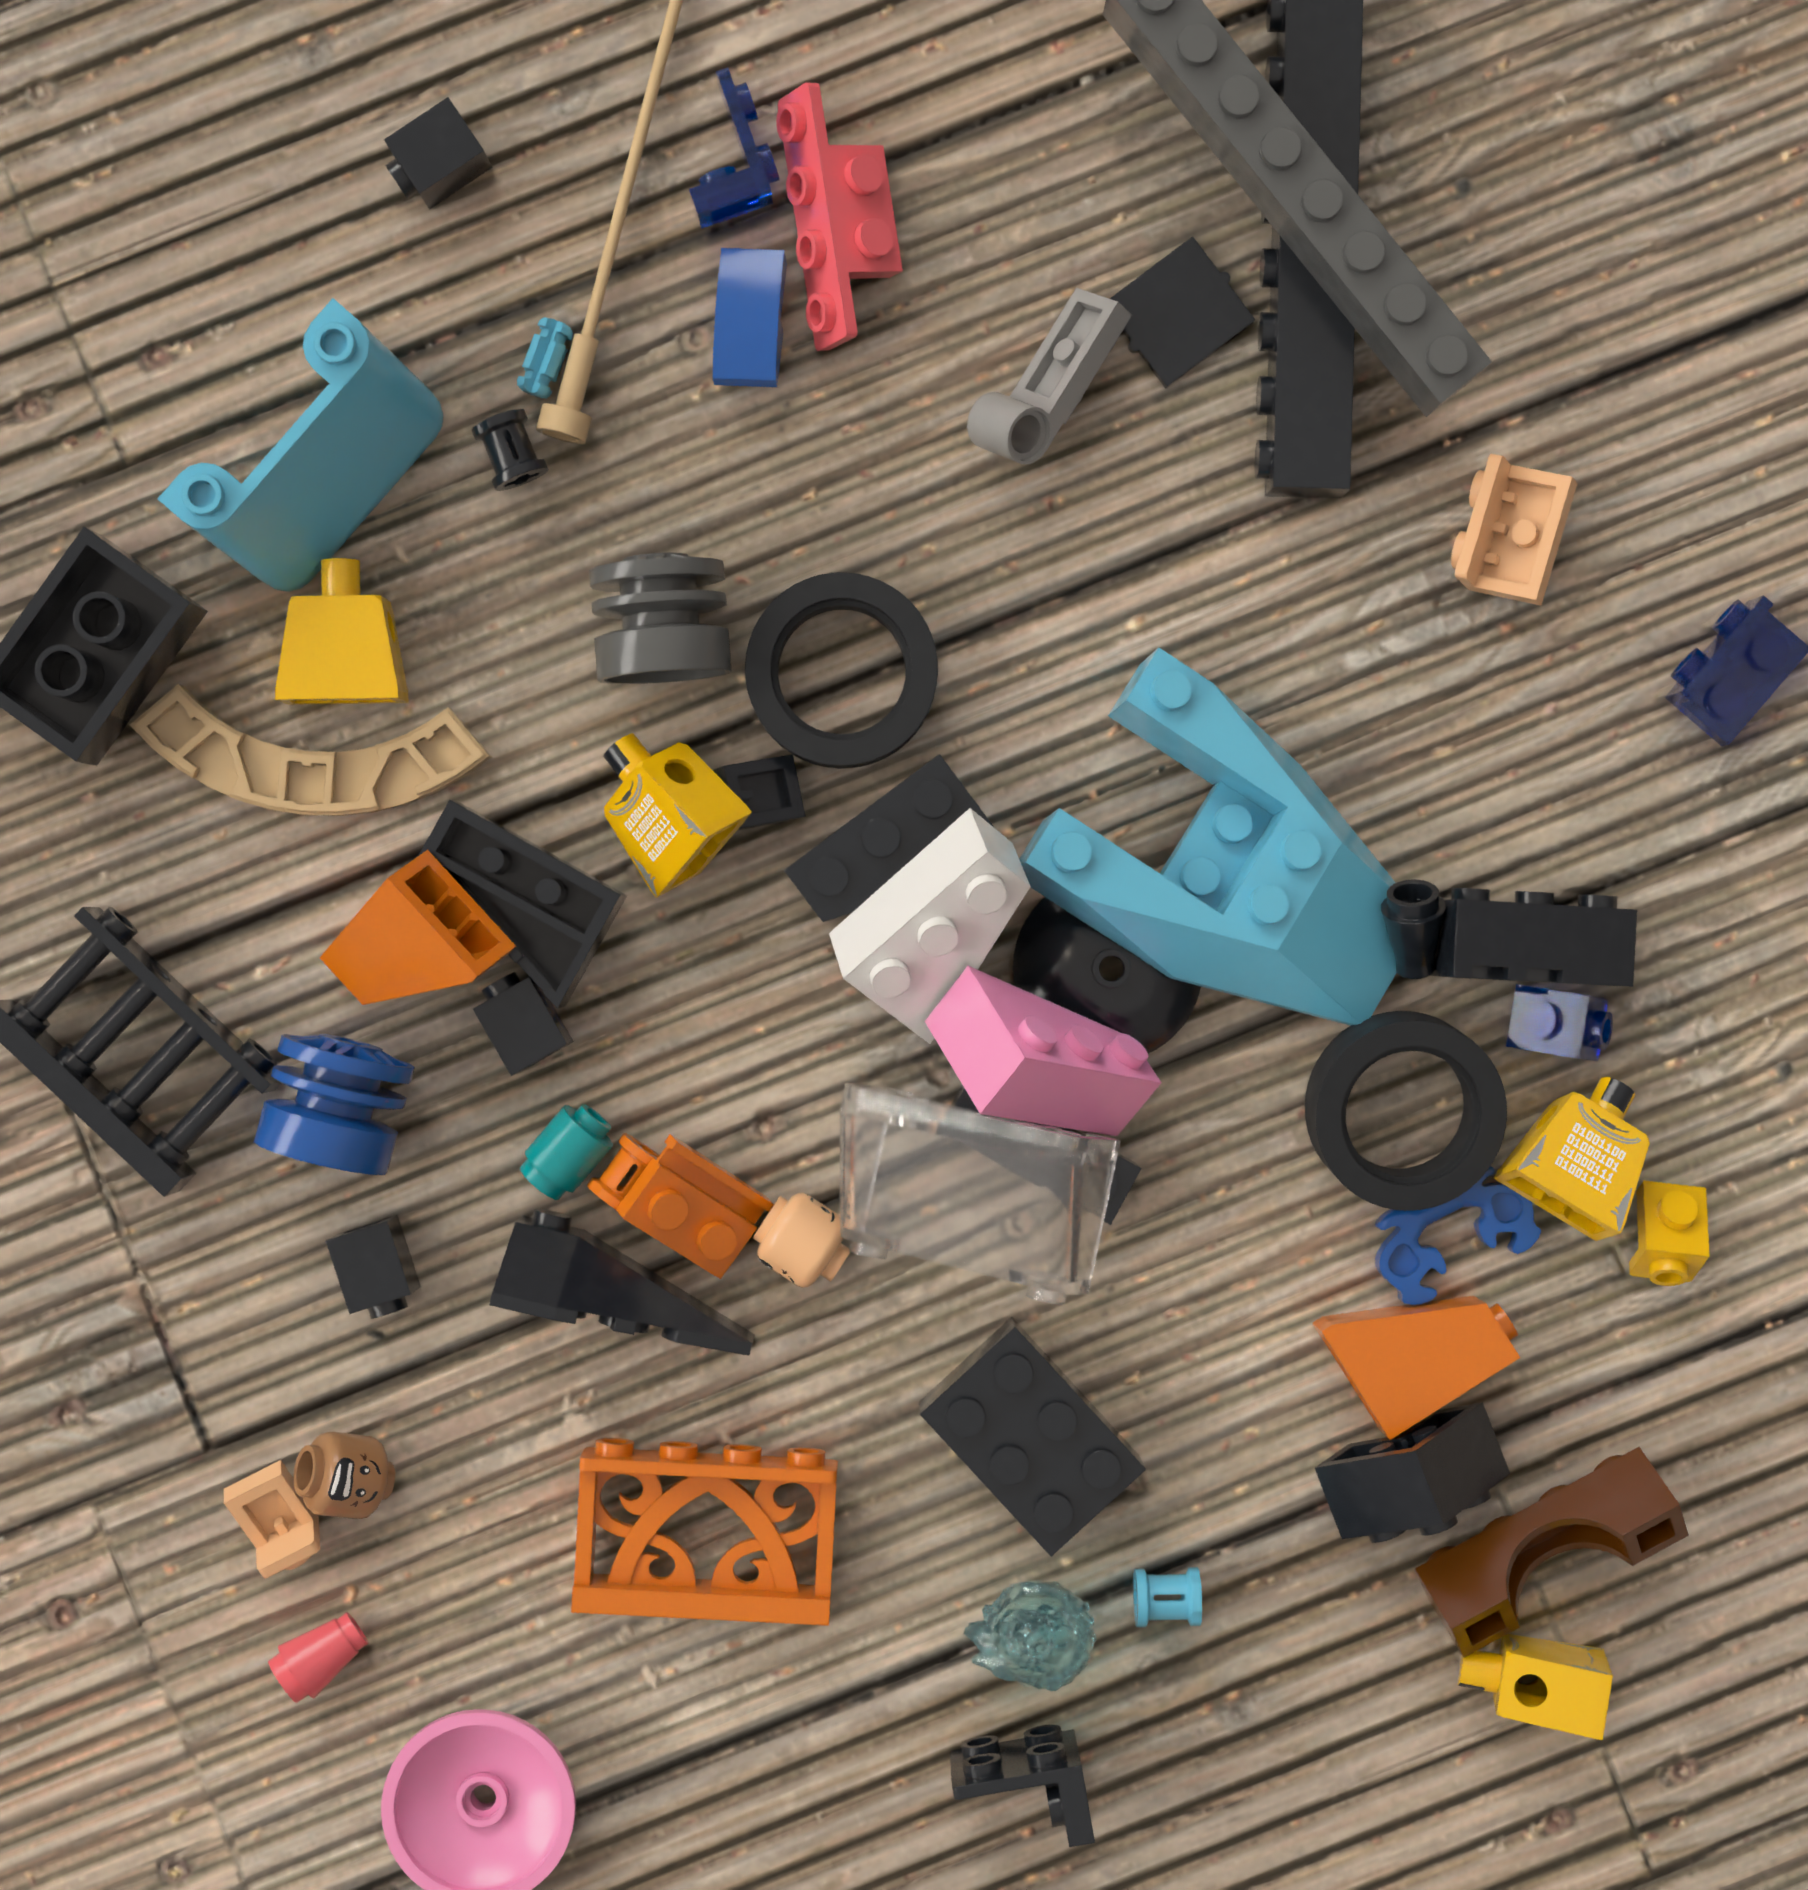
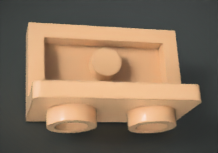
[1451,454,1577,606]

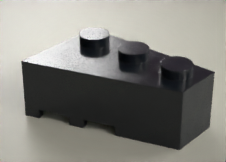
[418,800,627,1008]
[1430,888,1637,987]

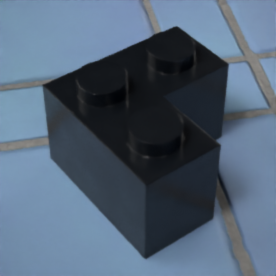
[1315,1402,1510,1543]

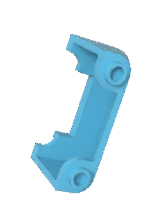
[158,298,444,592]

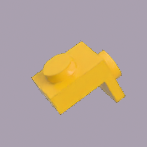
[1629,1180,1710,1286]

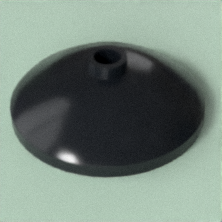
[1012,897,1201,1054]

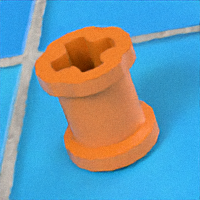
[587,1133,659,1209]

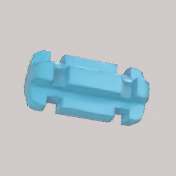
[517,317,573,399]

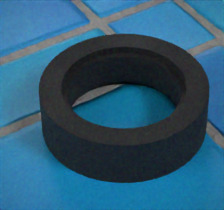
[745,572,938,769]
[1304,1011,1507,1211]

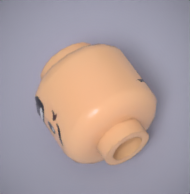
[753,1193,851,1288]

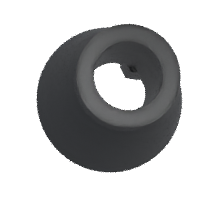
[1381,879,1446,979]

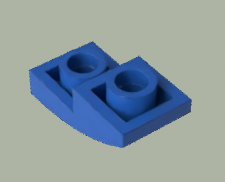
[713,248,787,387]

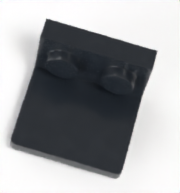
[950,1725,1095,1847]

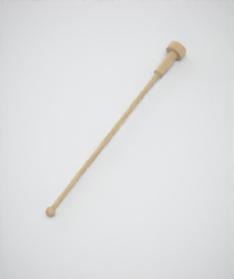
[536,0,683,444]

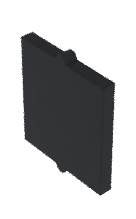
[1110,236,1255,389]

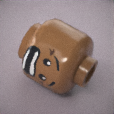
[293,1431,395,1519]

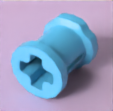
[1133,1567,1202,1627]

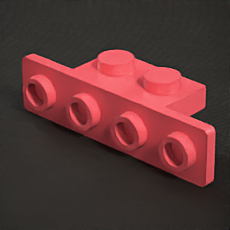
[776,82,903,351]

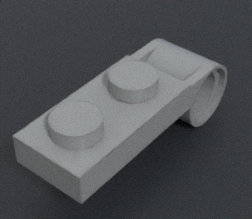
[967,288,1132,465]

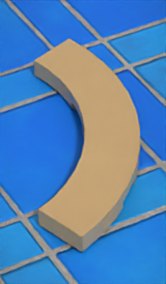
[130,684,492,816]

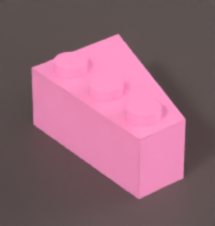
[925,966,1162,1136]

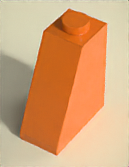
[319,850,516,1005]
[1312,1296,1520,1440]

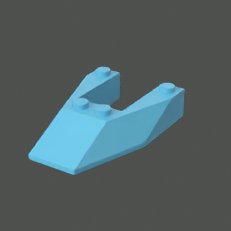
[1019,648,1397,1026]

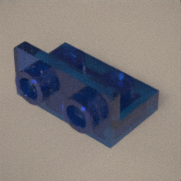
[1665,595,1808,746]

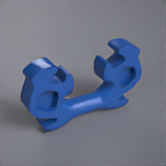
[1375,1166,1541,1305]

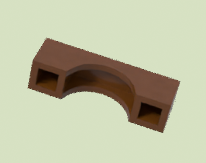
[1415,1447,1689,1658]

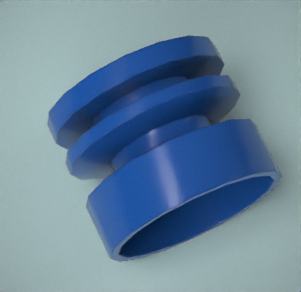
[254,1034,415,1175]

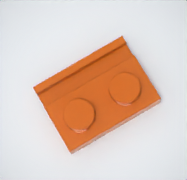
[616,1134,774,1279]

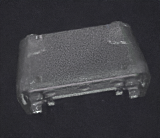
[839,1083,1121,1305]

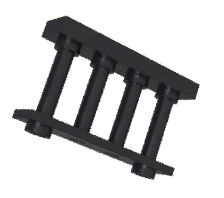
[0,907,282,1197]

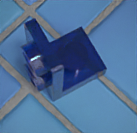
[689,67,780,229]

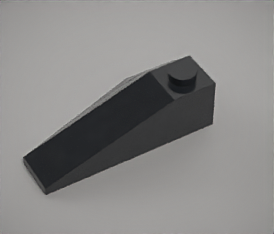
[489,1209,755,1356]

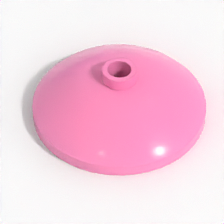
[381,1709,576,1890]

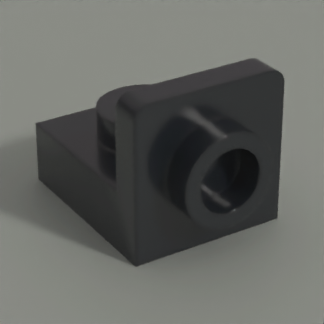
[713,754,806,831]

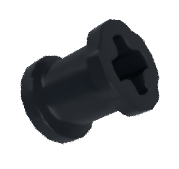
[471,409,549,491]

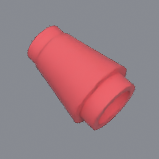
[268,1612,369,1703]

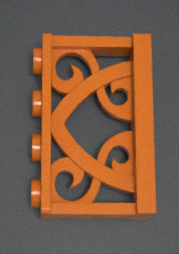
[571,1438,838,1626]

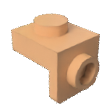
[224,1460,320,1578]

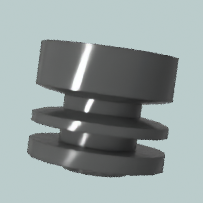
[589,552,732,684]

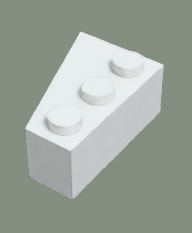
[829,808,1031,1044]

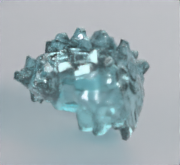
[963,1580,1097,1691]

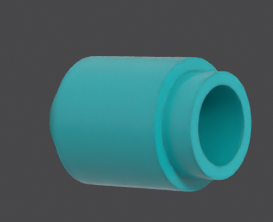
[520,1104,613,1200]

